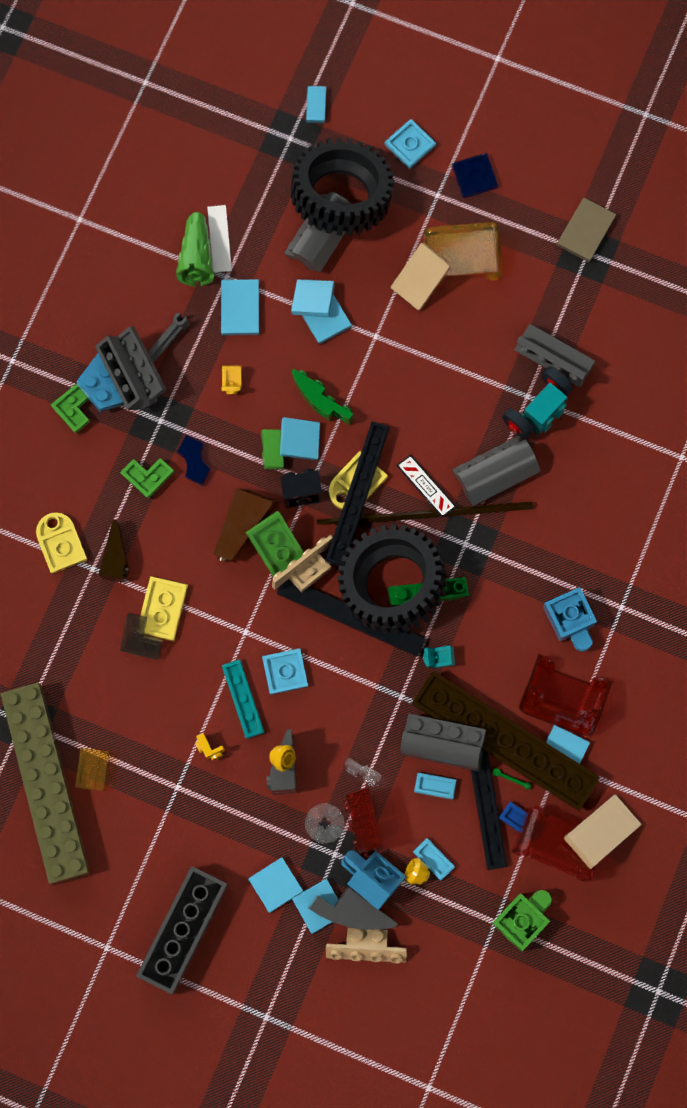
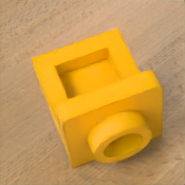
[222,366,242,394]
[195,733,225,761]

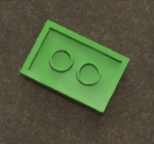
[245,511,304,577]

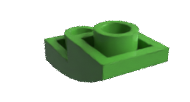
[261,430,284,469]

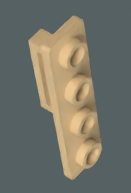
[272,535,333,592]
[326,928,407,963]

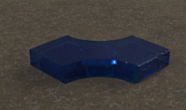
[177,435,211,486]

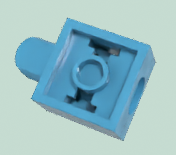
[543,587,597,652]
[341,850,406,910]

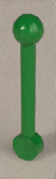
[493,768,531,790]

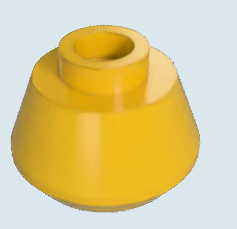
[269,745,295,772]
[405,858,430,884]

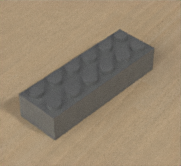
[136,866,229,995]

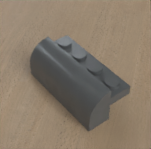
[284,192,351,272]
[515,324,596,387]
[95,326,167,410]
[452,436,541,506]
[401,714,486,772]

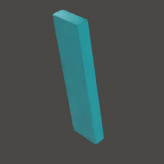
[221,659,265,739]

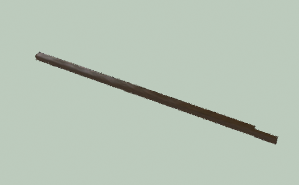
[317,502,533,526]

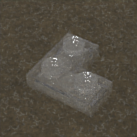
[344,757,382,787]

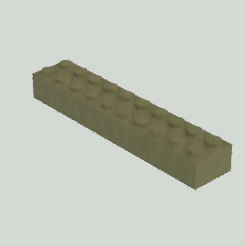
[0,682,91,885]

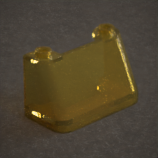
[423,222,502,285]

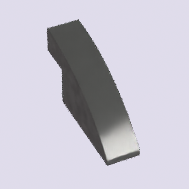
[308,887,397,930]

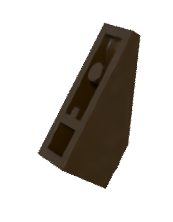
[99,519,130,583]

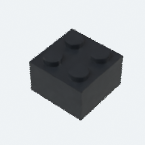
[280,469,323,508]

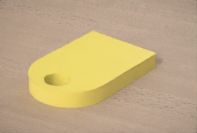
[329,451,388,510]
[36,513,87,574]

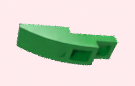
[291,368,354,425]
[388,577,469,607]

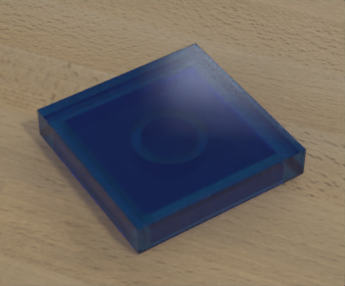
[452,153,498,198]

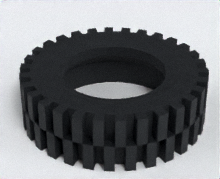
[290,138,394,236]
[338,524,447,634]

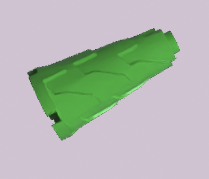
[176,212,214,286]

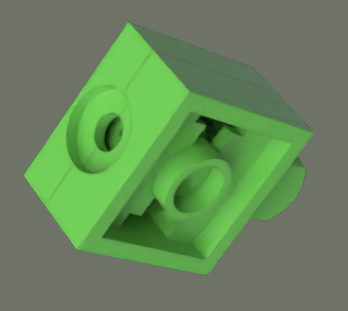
[492,890,552,952]

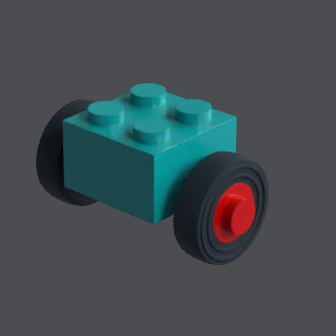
[502,367,573,439]

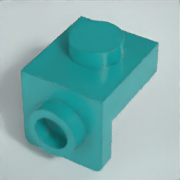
[423,645,455,669]

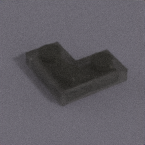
[120,613,163,660]

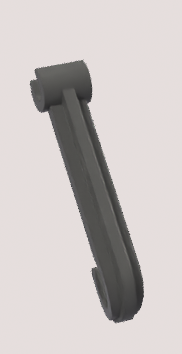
[148,312,189,364]

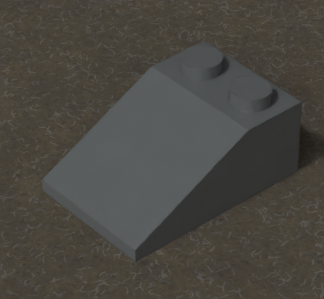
[267,729,297,795]

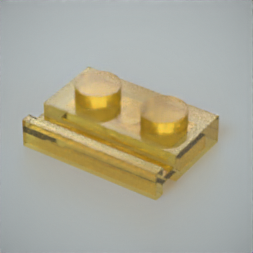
[75,748,110,791]

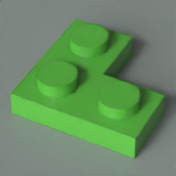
[51,383,90,434]
[120,458,174,499]

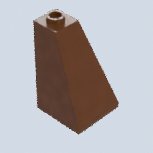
[213,488,278,562]

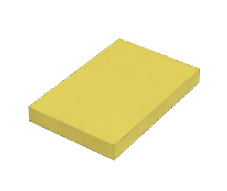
[136,576,188,641]

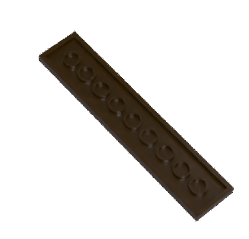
[412,671,601,811]

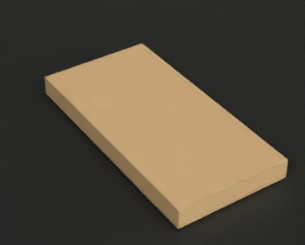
[564,795,642,869]

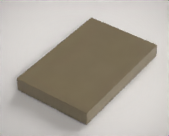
[557,197,616,262]

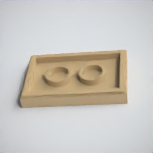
[390,242,452,311]

